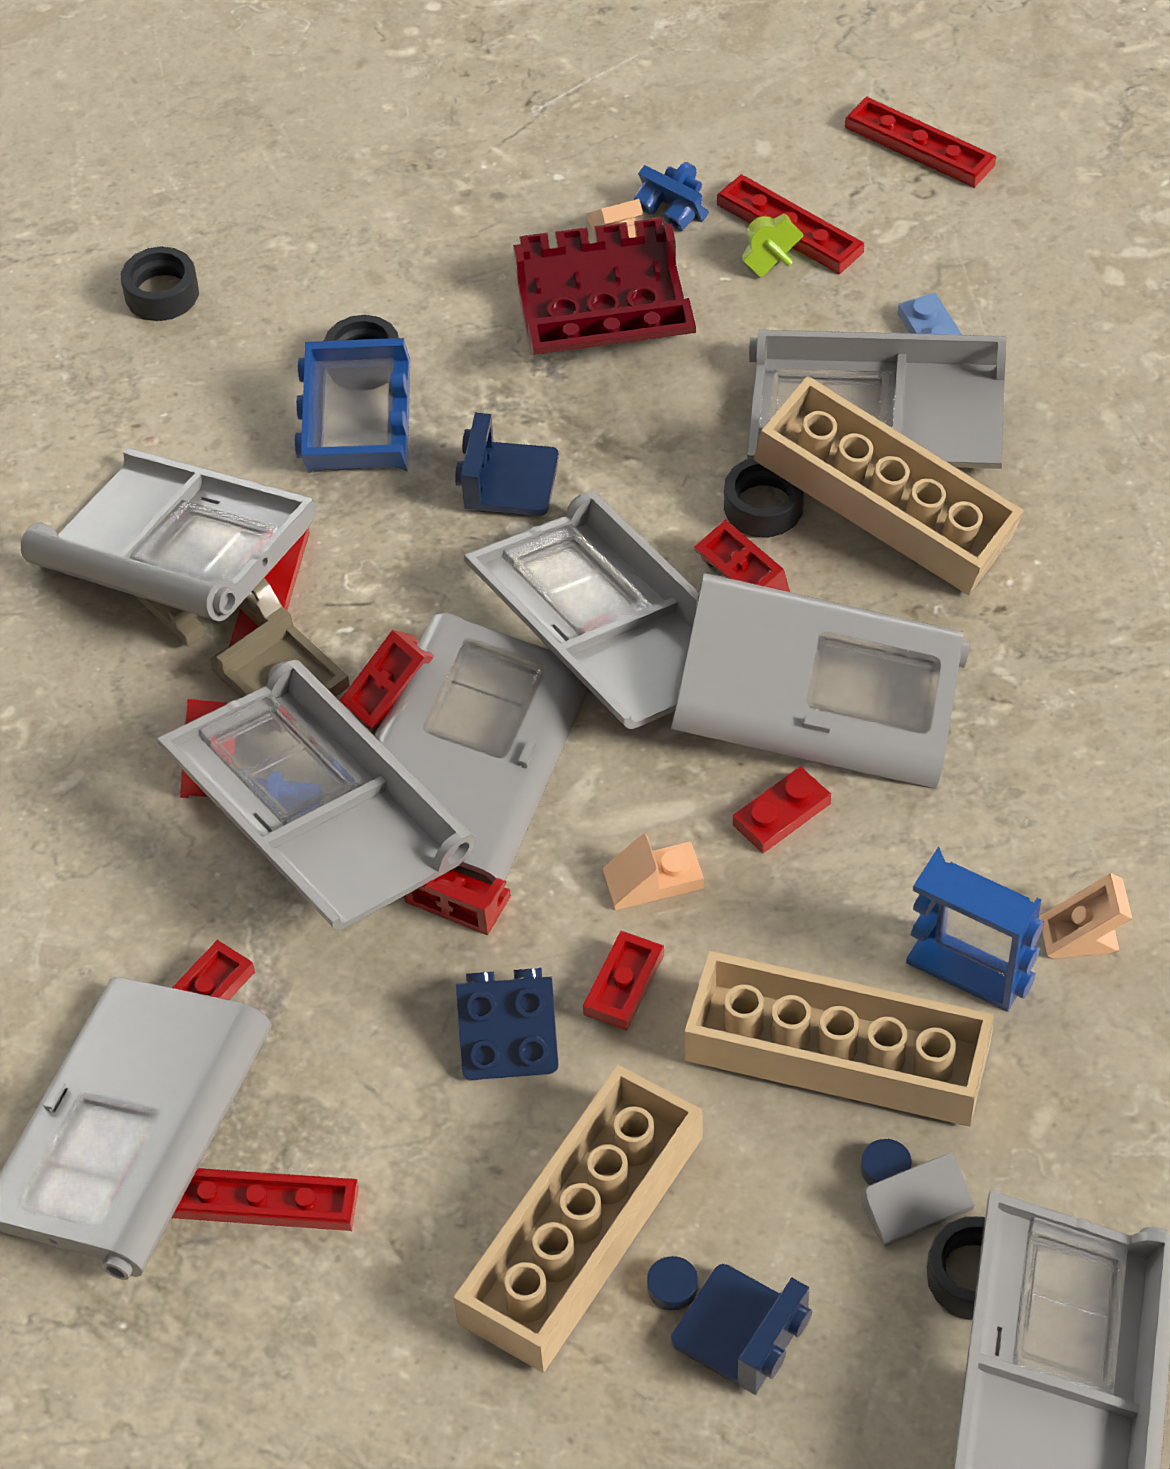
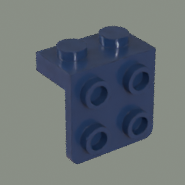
[455,412,559,516]
[456,968,559,1080]
[671,1264,813,1395]

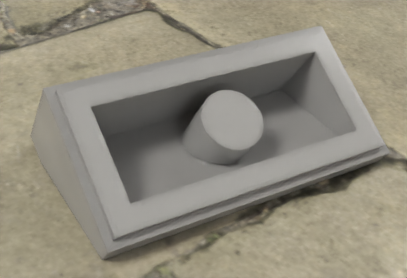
[862,1152,974,1247]

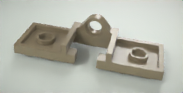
[135,528,350,735]

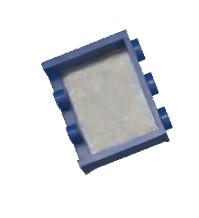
[295,338,411,473]
[906,846,1044,1012]

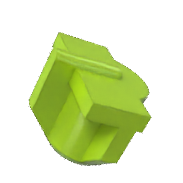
[742,213,804,278]

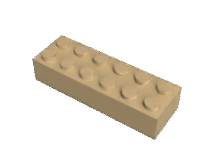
[753,376,1024,595]
[684,951,994,1127]
[453,1065,703,1373]

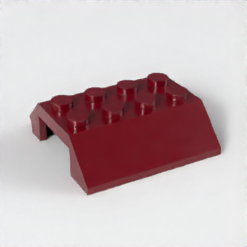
[513,217,696,355]

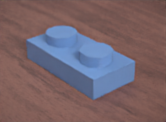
[898,293,962,335]

